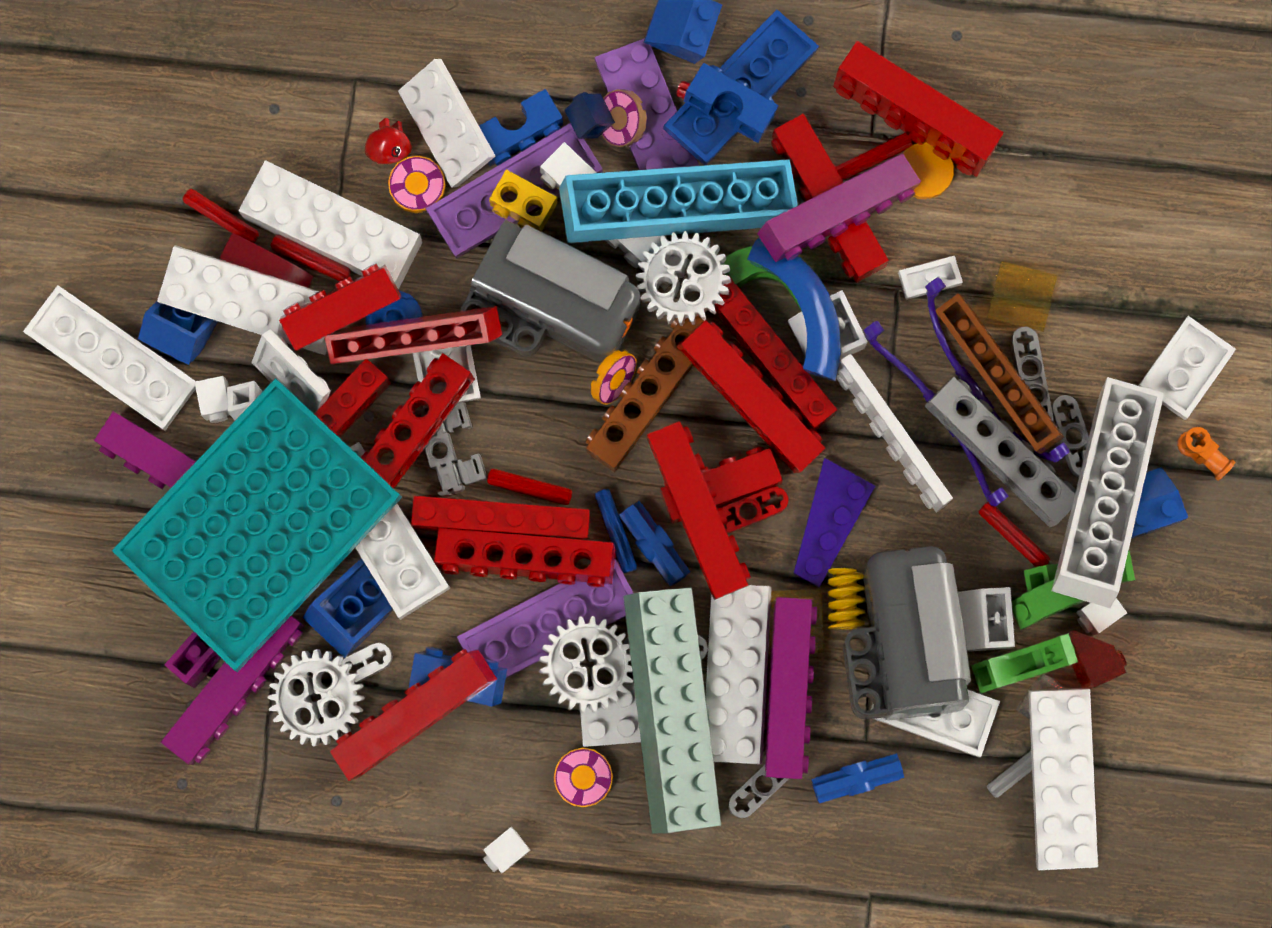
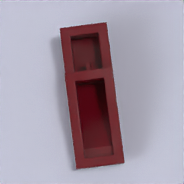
[219,233,314,288]

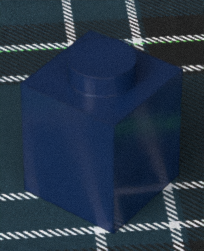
[564,92,615,139]

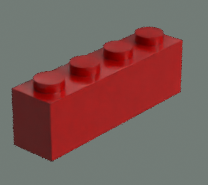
[279,263,401,351]
[660,447,783,524]

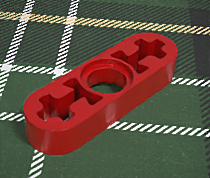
[722,487,788,535]

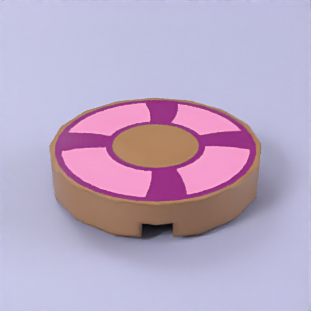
[602,89,647,147]

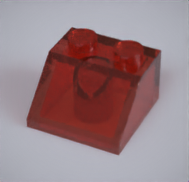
[1067,630,1127,689]

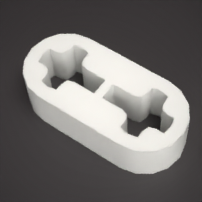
[341,643,393,683]

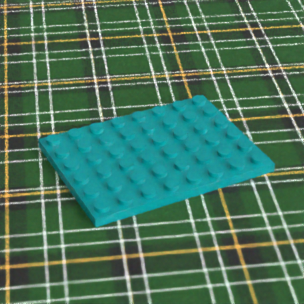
[112,378,402,672]

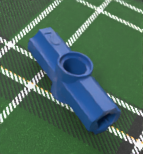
[619,501,690,587]
[811,753,904,803]

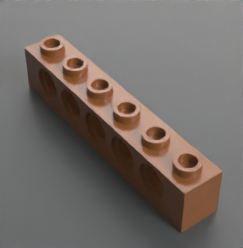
[935,293,1064,454]
[585,316,704,473]

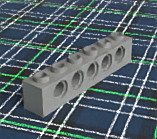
[925,377,1076,527]

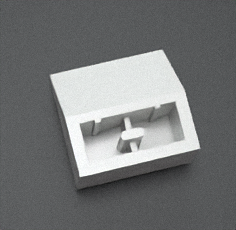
[788,290,867,360]
[958,587,1015,651]

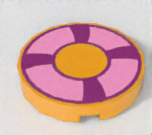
[388,156,446,214]
[591,350,637,405]
[554,748,613,807]

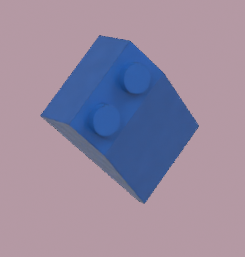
[303,558,393,658]

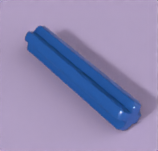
[595,489,637,573]

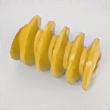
[828,568,865,630]

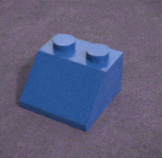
[643,0,722,64]
[138,301,218,365]
[1131,467,1188,539]

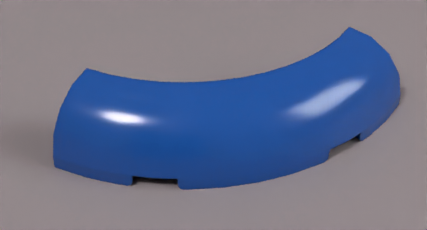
[747,237,841,382]

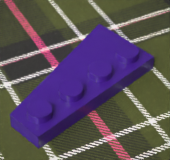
[793,458,875,588]

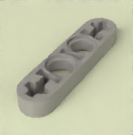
[1010,327,1054,422]

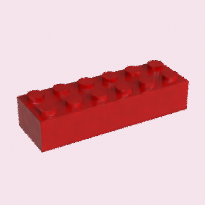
[833,41,1004,177]

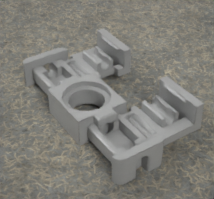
[415,401,488,497]

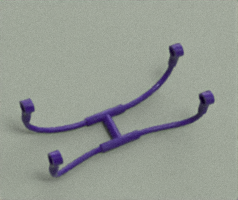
[864,277,1071,506]

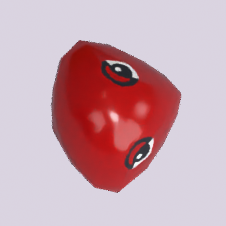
[364,118,412,165]

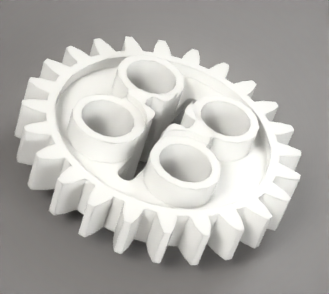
[636,231,731,326]
[539,616,633,713]
[268,649,365,746]

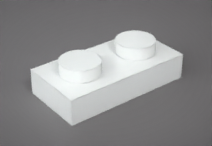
[898,256,963,300]

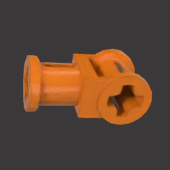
[1177,427,1236,481]

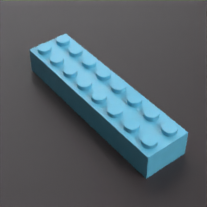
[559,160,798,243]

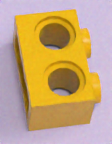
[489,169,557,231]

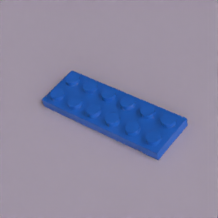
[663,10,819,166]

